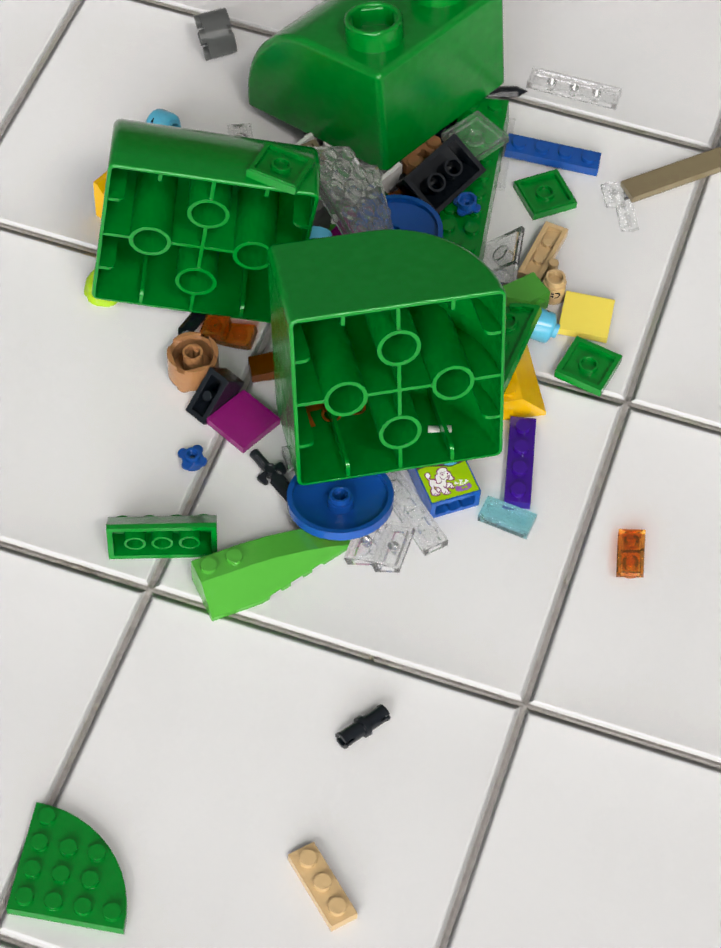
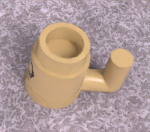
[543,259,567,305]

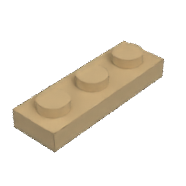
[517,221,568,281]
[288,842,357,932]

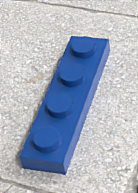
[504,133,601,176]

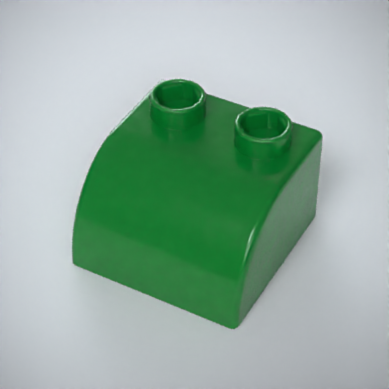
[248,0,504,170]
[92,119,320,323]
[267,229,506,485]

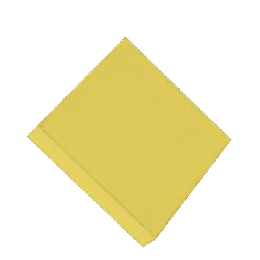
[557,291,615,343]

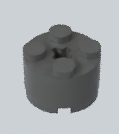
[194,8,237,61]

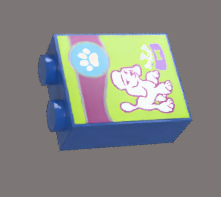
[407,460,481,519]

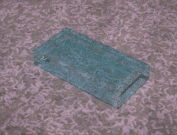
[477,496,537,540]

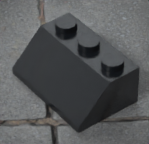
[395,133,486,214]

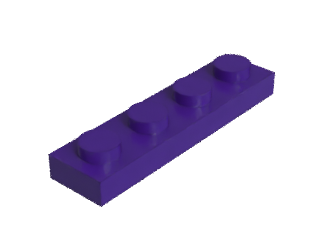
[503,416,536,509]

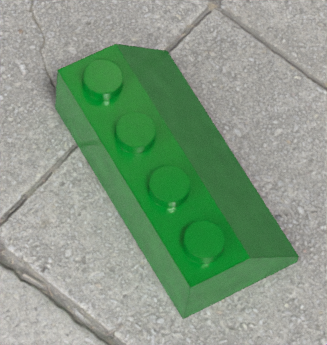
[106,514,217,559]

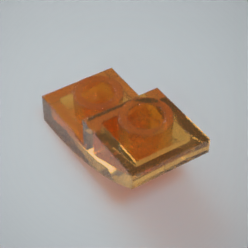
[199,315,258,350]
[616,529,646,579]

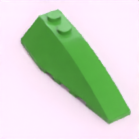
[191,529,352,621]

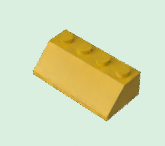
[503,345,546,420]

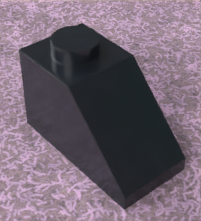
[186,367,245,425]

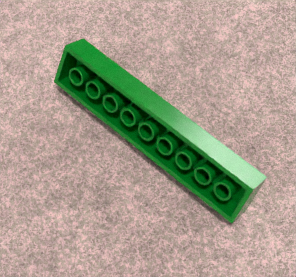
[440,98,509,261]

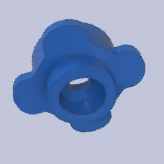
[453,192,481,216]
[178,445,207,471]

